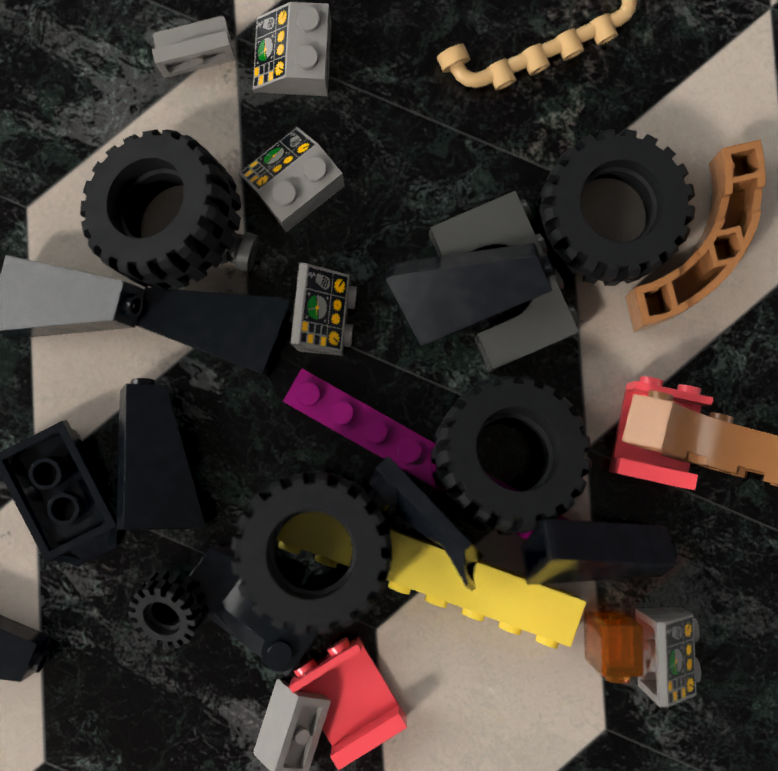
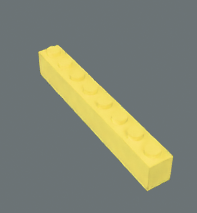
[277,512,586,649]

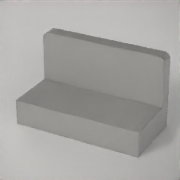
[152,16,236,78]
[254,679,331,771]

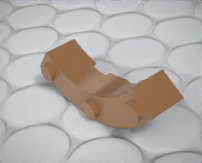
[625,139,766,333]
[622,390,778,487]

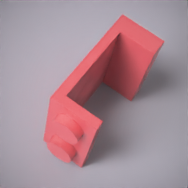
[609,376,713,490]
[289,636,407,770]

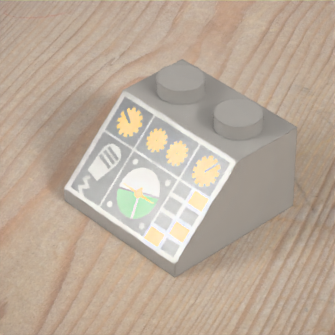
[253,2,332,96]
[239,127,345,232]
[291,263,357,356]
[635,607,701,707]

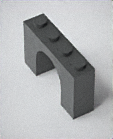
[429,191,580,372]

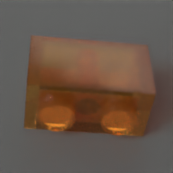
[584,611,644,683]

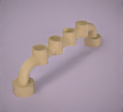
[437,0,637,90]

